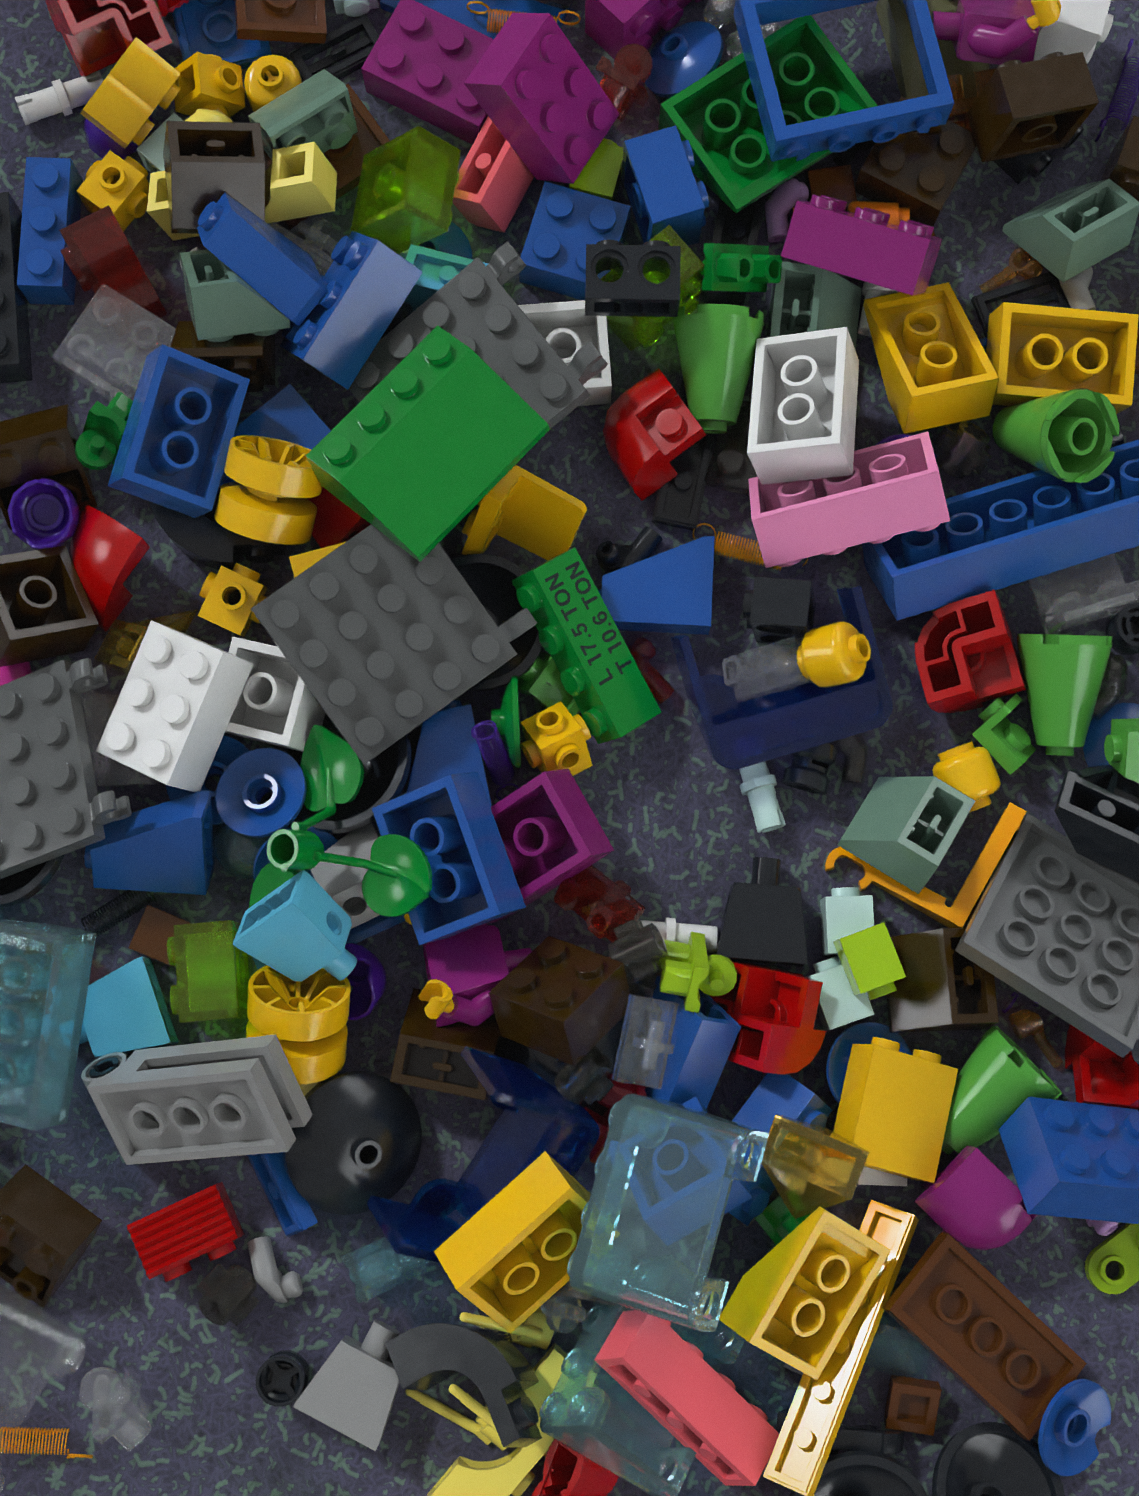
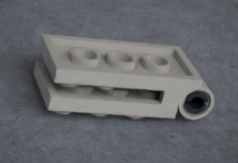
[81,1034,313,1165]

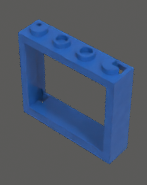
[733,0,954,162]

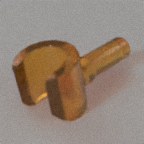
[979,248,1043,293]
[1008,1009,1063,1068]

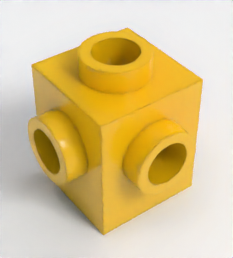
[174,51,245,118]
[76,150,149,234]
[198,563,267,637]
[520,701,593,776]

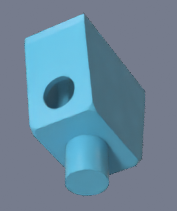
[233,869,357,982]
[57,957,179,1057]

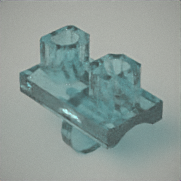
[341,1226,434,1303]

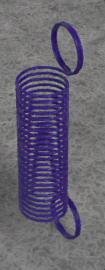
[1094,38,1139,142]
[471,720,519,800]

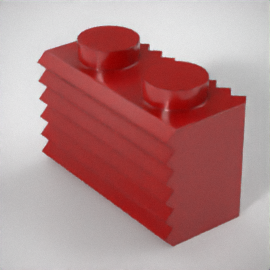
[127,1182,245,1282]

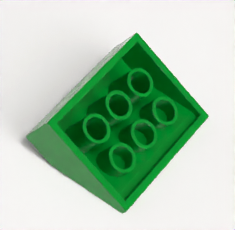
[658,15,877,213]
[306,325,550,562]

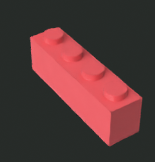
[446,116,534,233]
[594,1308,780,1486]

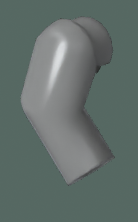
[1059,267,1096,310]
[247,1236,303,1303]

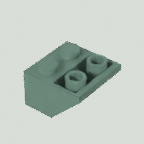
[248,69,358,160]
[1002,178,1139,282]
[180,249,290,342]
[767,262,862,350]
[837,776,975,894]

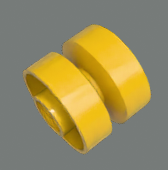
[214,435,322,545]
[246,965,351,1085]

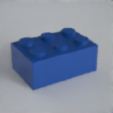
[280,231,423,390]
[108,344,250,518]
[372,772,526,945]
[998,1097,1139,1224]

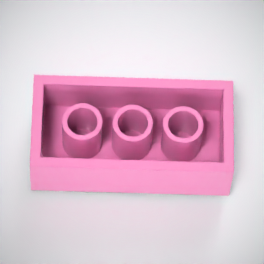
[748,432,950,568]

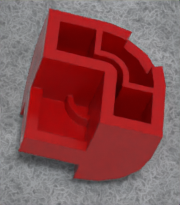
[45,0,173,77]
[603,367,707,501]
[915,590,1026,713]
[710,960,827,1075]
[1065,1025,1139,1110]

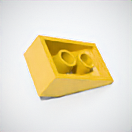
[863,282,999,434]
[718,1206,891,1380]

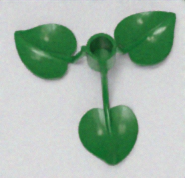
[249,725,432,917]

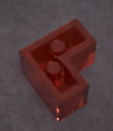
[59,205,167,338]

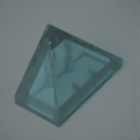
[863,1320,930,1379]

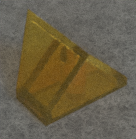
[94,609,198,676]
[758,1114,870,1219]

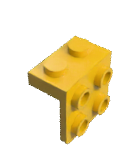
[461,465,587,560]

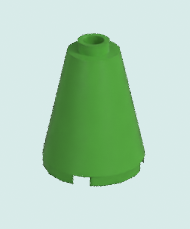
[673,304,764,434]
[993,388,1119,483]
[1017,633,1112,756]
[942,1025,1062,1155]

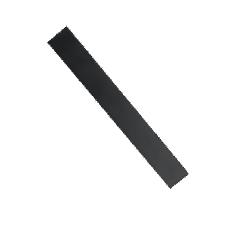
[652,194,767,531]

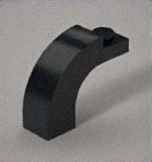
[148,501,286,570]
[385,1323,542,1447]

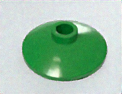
[491,675,521,769]

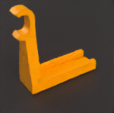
[825,802,1027,928]

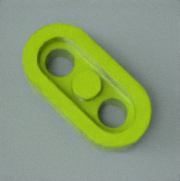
[1085,1223,1139,1294]

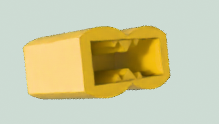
[80,37,181,149]

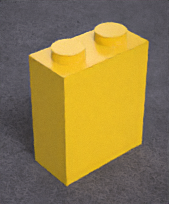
[827,1037,958,1183]

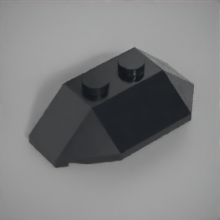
[1054,765,1139,882]

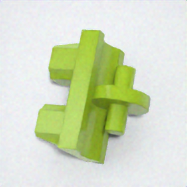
[658,932,737,1013]

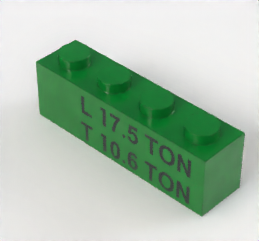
[511,547,661,744]

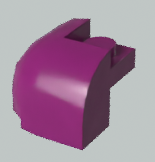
[914,1145,1037,1251]

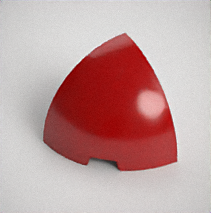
[69,505,150,632]

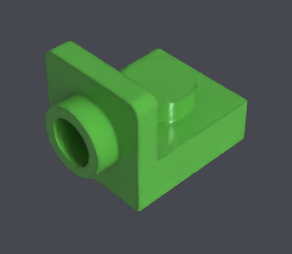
[518,652,579,716]
[972,693,1036,775]

